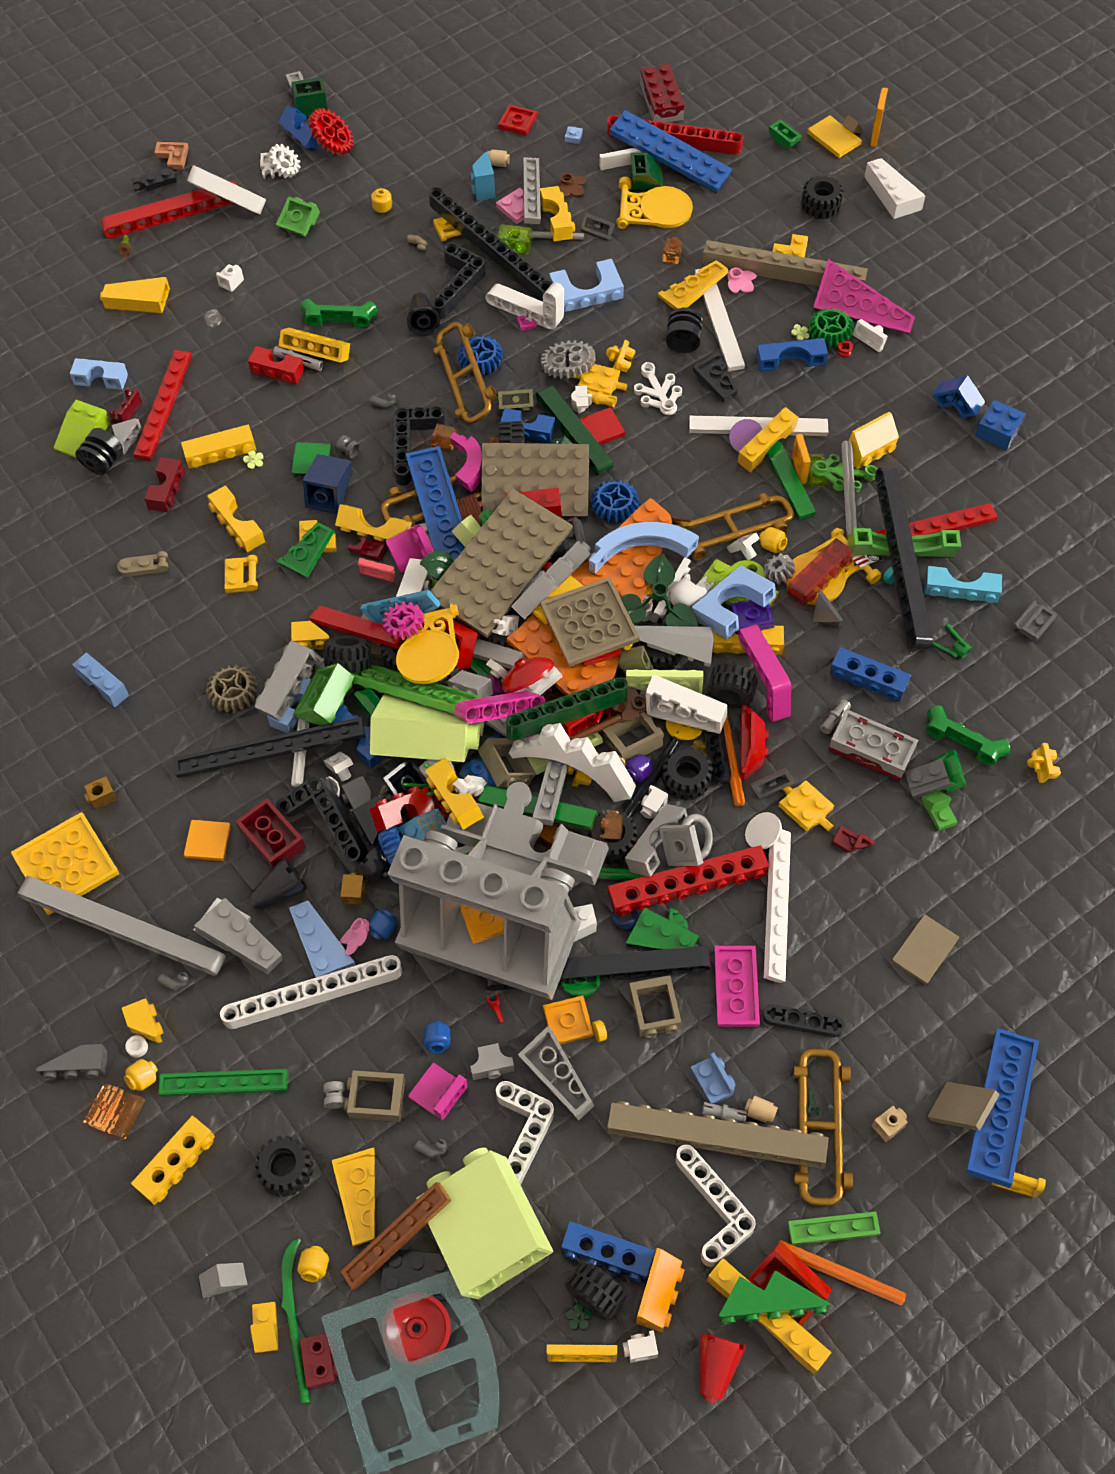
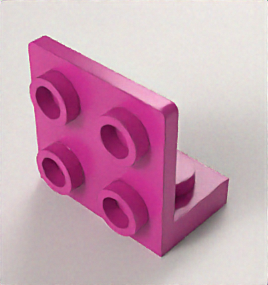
[385,525,434,573]
[409,1063,468,1121]

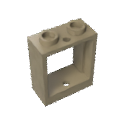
[603,712,664,763]
[478,738,536,788]
[629,975,682,1038]
[344,1070,406,1122]

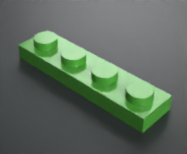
[788,1211,881,1245]

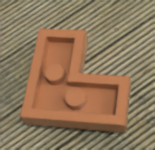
[154,142,189,170]

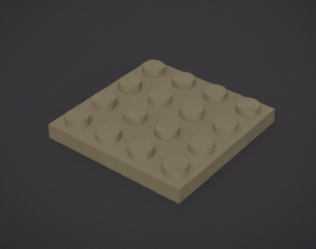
[540,577,640,667]

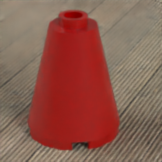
[700,1333,746,1403]

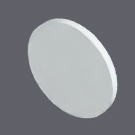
[745,812,782,849]

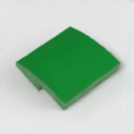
[292,442,332,475]

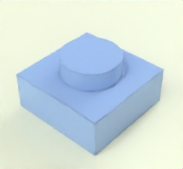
[565,126,583,144]

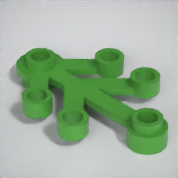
[811,454,877,492]

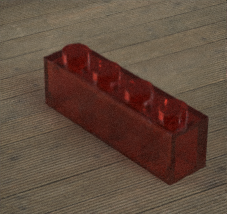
[787,538,853,606]

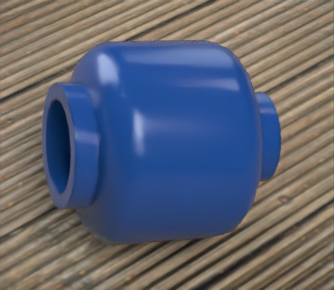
[369,909,398,940]
[423,1021,451,1054]

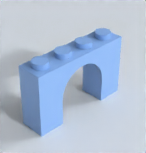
[549,259,624,312]
[692,565,776,639]

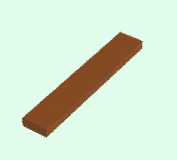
[340,1182,451,1290]

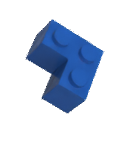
[932,375,985,418]

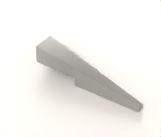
[634,626,713,667]

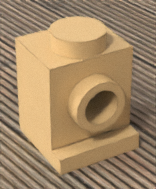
[871,1106,908,1142]

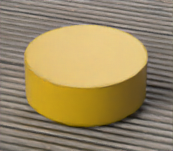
[592,1020,607,1042]

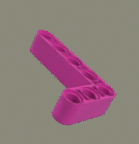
[738,624,791,722]
[454,690,545,738]

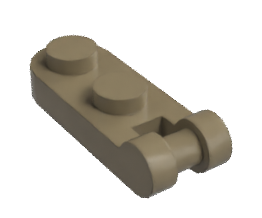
[117,551,168,577]

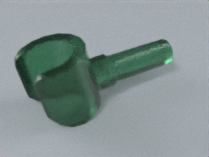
[807,1088,821,1117]

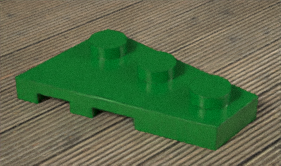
[277,522,335,578]
[626,907,699,950]

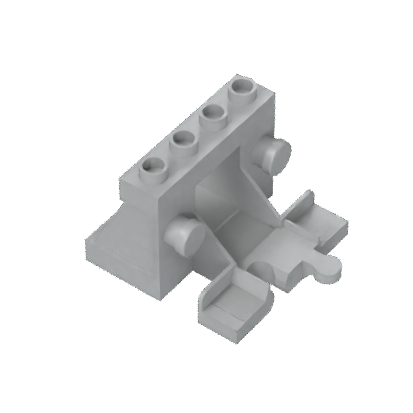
[388,782,609,1000]

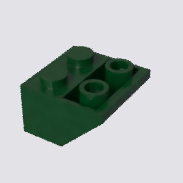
[291,77,328,117]
[630,153,664,190]

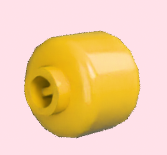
[371,188,392,213]
[759,527,787,553]
[124,1059,157,1091]
[297,1246,329,1282]

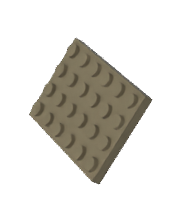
[481,443,589,516]

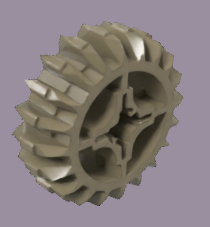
[206,664,258,713]

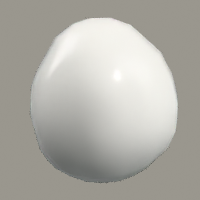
[670,574,714,609]

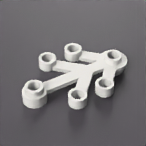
[634,362,682,415]

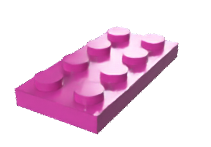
[714,946,760,1027]

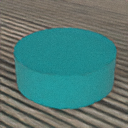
[883,566,895,584]

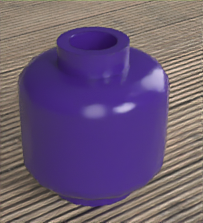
[625,754,653,783]

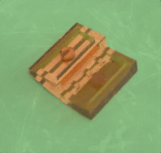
[84,1083,146,1140]

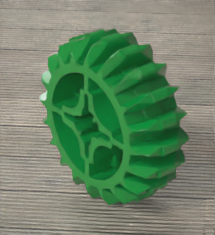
[808,307,854,348]

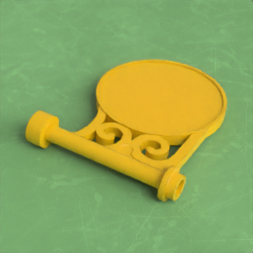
[616,177,693,229]
[786,528,882,605]
[396,603,459,684]

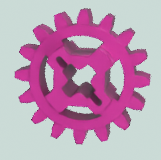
[382,601,425,640]

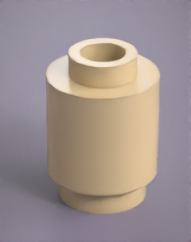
[487,150,510,167]
[744,1095,778,1124]

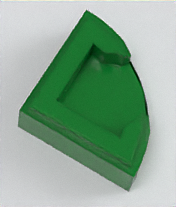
[668,908,688,930]

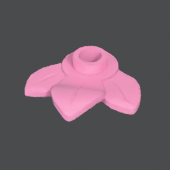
[727,267,757,293]
[339,918,369,956]

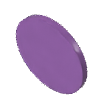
[729,419,763,452]

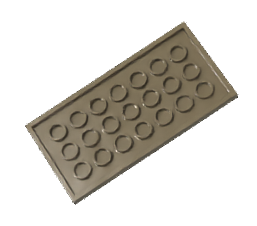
[430,489,573,638]

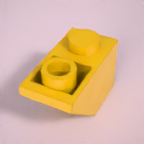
[291,621,330,650]
[122,998,163,1043]

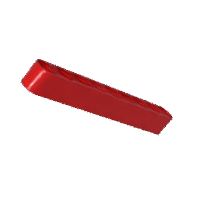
[607,116,743,154]
[101,181,237,238]

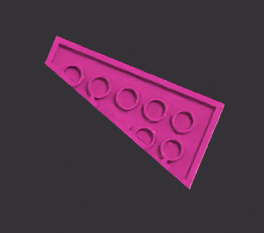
[813,259,915,334]

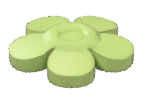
[791,324,810,341]
[243,450,263,469]

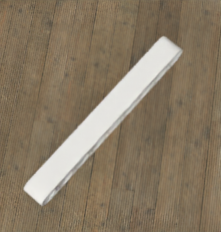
[220,955,402,1029]

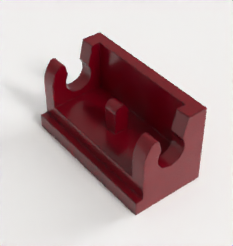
[109,387,142,424]

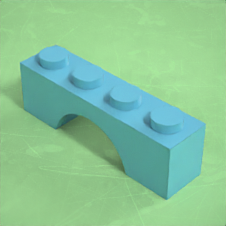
[924,566,1002,603]

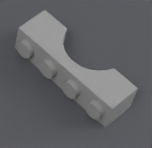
[625,804,688,877]

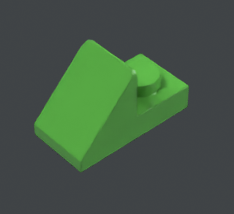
[921,791,957,831]

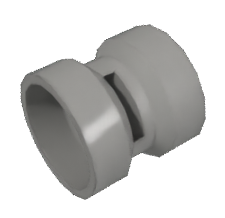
[323,1081,345,1109]

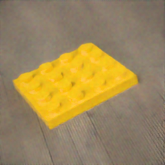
[11,812,120,915]

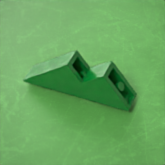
[717,1271,830,1325]

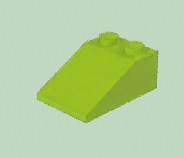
[54,400,110,458]

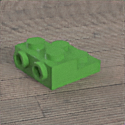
[276,196,320,237]

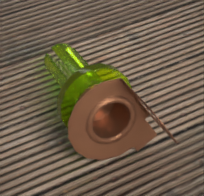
[118,235,131,259]

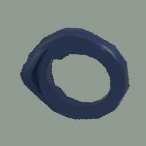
[612,909,639,932]

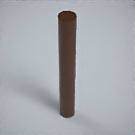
[569,714,622,741]

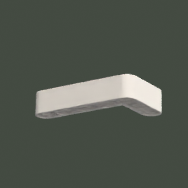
[187,165,266,215]
[485,282,564,330]
[496,1081,554,1185]
[675,1145,756,1267]

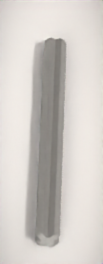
[842,441,857,538]

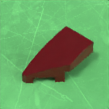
[347,537,387,561]
[831,825,876,853]

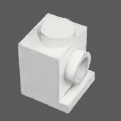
[216,264,244,292]
[640,785,668,820]
[623,1330,658,1363]

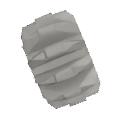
[764,553,795,585]

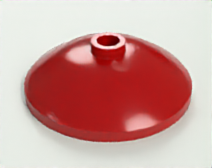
[501,657,554,693]
[382,1292,451,1365]

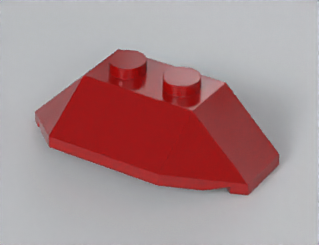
[740,705,768,782]

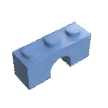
[72,652,129,707]

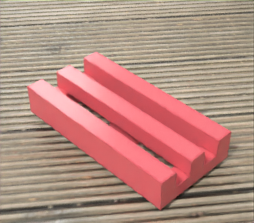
[358,558,396,582]

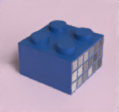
[975,400,1026,450]

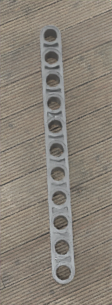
[17,876,226,976]

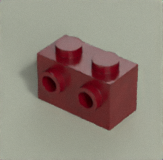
[300,1333,340,1390]

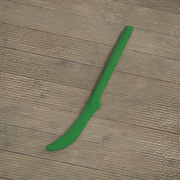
[281,1239,310,1404]

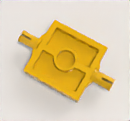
[570,364,627,395]
[778,780,834,832]

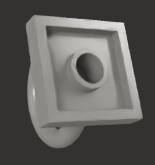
[659,814,713,866]

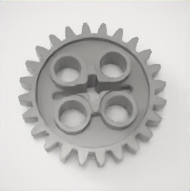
[541,340,596,379]

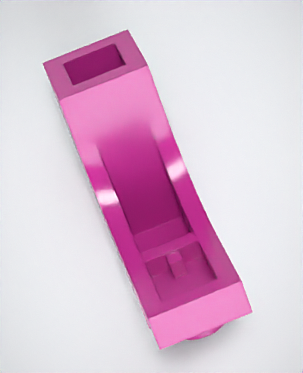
[450,432,482,493]

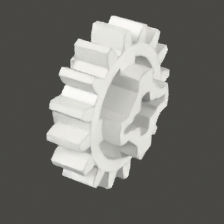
[267,144,301,178]

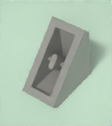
[112,418,142,455]
[199,1263,248,1298]

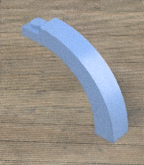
[589,522,699,574]

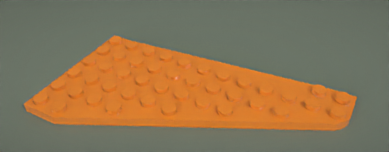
[507,498,672,695]

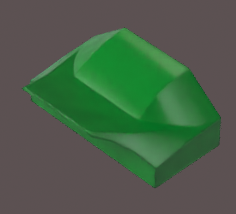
[769,119,802,148]
[354,688,380,720]
[933,749,967,793]

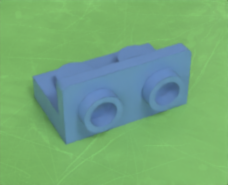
[690,1052,736,1104]

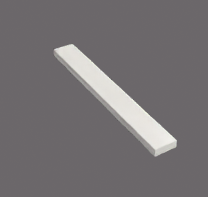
[695,269,745,372]
[689,416,828,436]

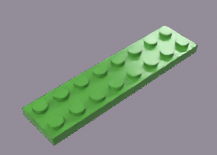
[351,664,483,716]

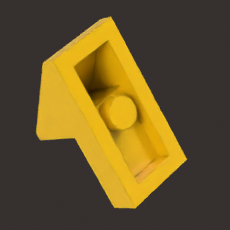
[250,1302,278,1353]

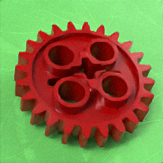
[308,108,354,156]

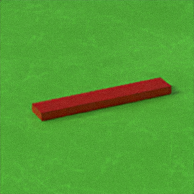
[309,606,407,649]

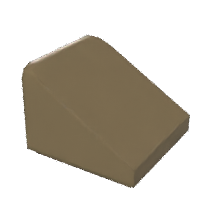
[842,115,862,133]

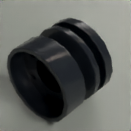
[665,307,703,353]
[75,428,123,475]

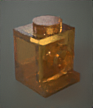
[663,237,683,264]
[431,424,457,450]
[600,810,623,839]

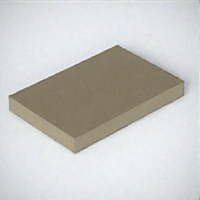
[891,914,960,985]
[927,1082,1000,1131]

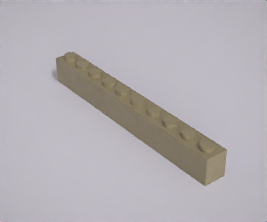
[702,240,868,287]
[607,1101,829,1169]

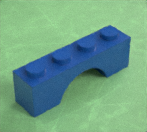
[756,338,828,372]
[325,704,386,769]

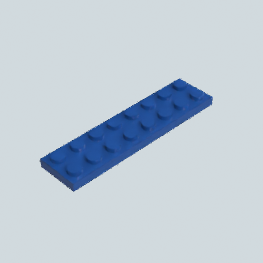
[609,110,732,193]
[405,446,465,563]
[966,1028,1039,1188]

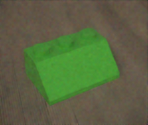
[293,663,354,726]

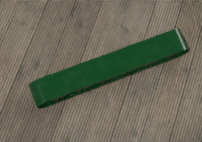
[535,386,613,476]
[506,678,628,741]

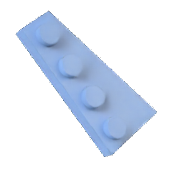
[289,901,355,978]

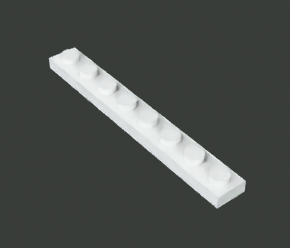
[764,829,791,983]

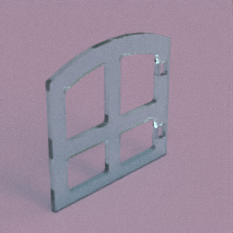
[321,1271,500,1474]

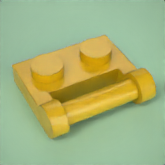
[433,217,462,242]
[225,555,258,593]
[991,1172,1046,1198]

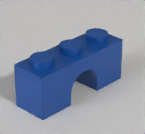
[279,106,319,149]
[500,408,555,443]

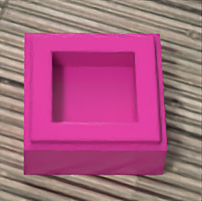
[517,315,537,331]

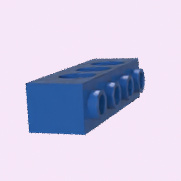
[830,647,911,702]
[561,1221,655,1282]

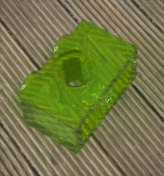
[497,224,532,254]

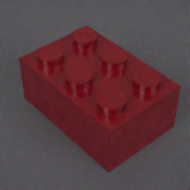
[235,798,306,869]

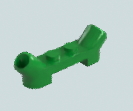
[300,299,377,328]
[925,705,1010,766]

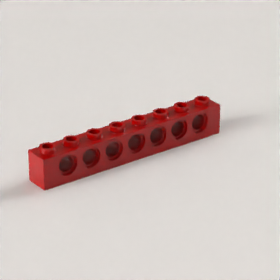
[608,845,769,916]

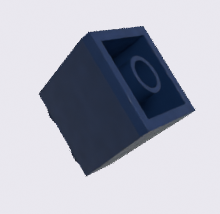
[303,454,352,514]

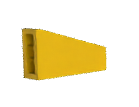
[100,277,170,313]

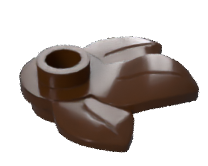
[559,173,587,197]
[611,686,647,721]

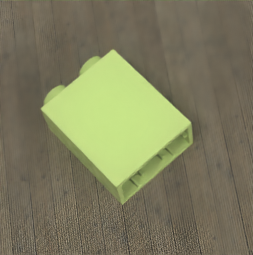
[370,693,484,762]
[416,1148,554,1300]

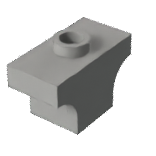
[470,1043,515,1080]

